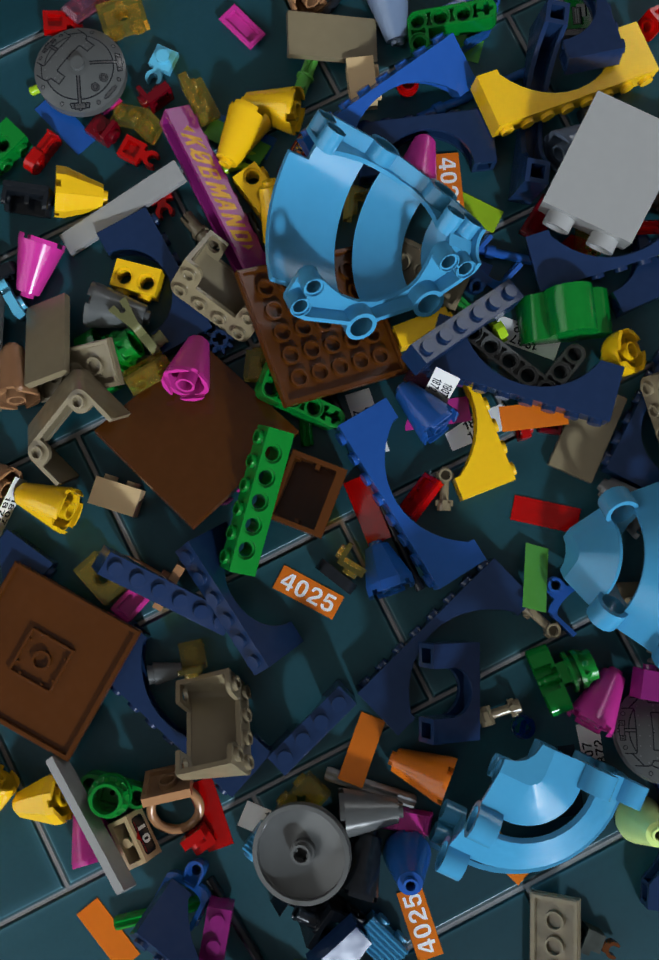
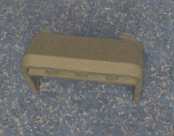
[28,368,131,486]

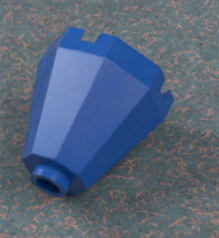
[365,540,415,600]

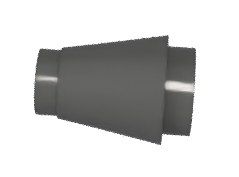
[147,662,183,686]

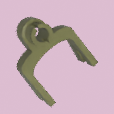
[108,296,169,356]

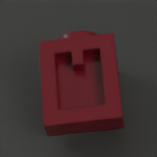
[135,81,175,115]
[84,114,121,148]

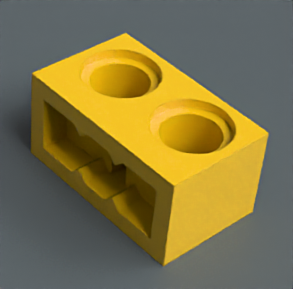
[232,161,270,221]
[109,258,166,303]

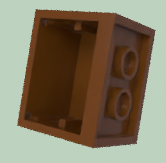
[271,449,348,539]

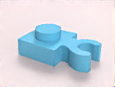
[145,44,179,85]
[0,278,28,321]

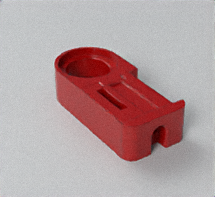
[23,129,62,175]

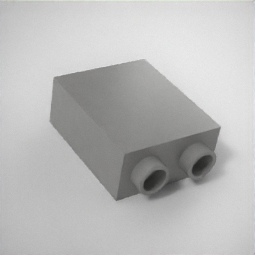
[538,90,659,255]

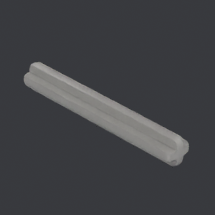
[324,767,417,808]

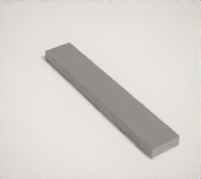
[59,160,188,256]
[46,755,137,895]

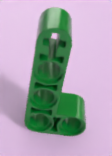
[407,0,497,57]
[255,362,345,430]

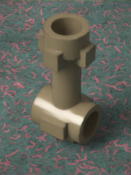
[435,467,454,511]
[522,608,561,639]
[480,698,522,728]

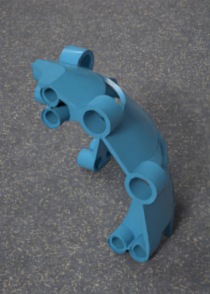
[265,109,486,340]
[560,482,659,668]
[429,738,649,881]

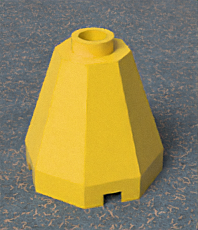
[54,165,108,218]
[12,773,73,825]

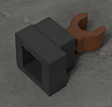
[581,920,620,960]

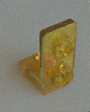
[110,103,163,145]
[343,185,370,223]
[177,638,208,679]

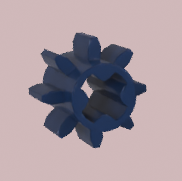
[207,325,234,356]

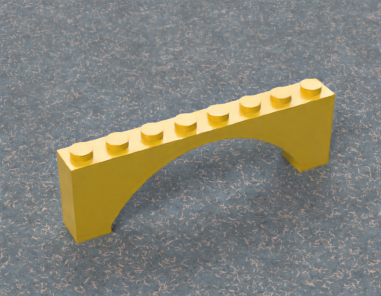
[470,21,659,138]
[392,306,517,502]

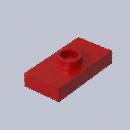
[400,472,444,522]

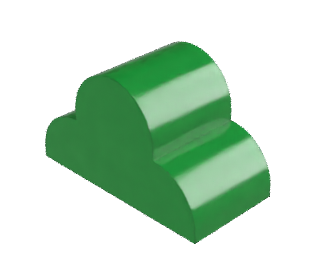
[515,281,613,347]

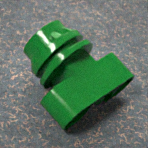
[73,328,145,394]
[525,644,600,717]
[80,769,143,819]

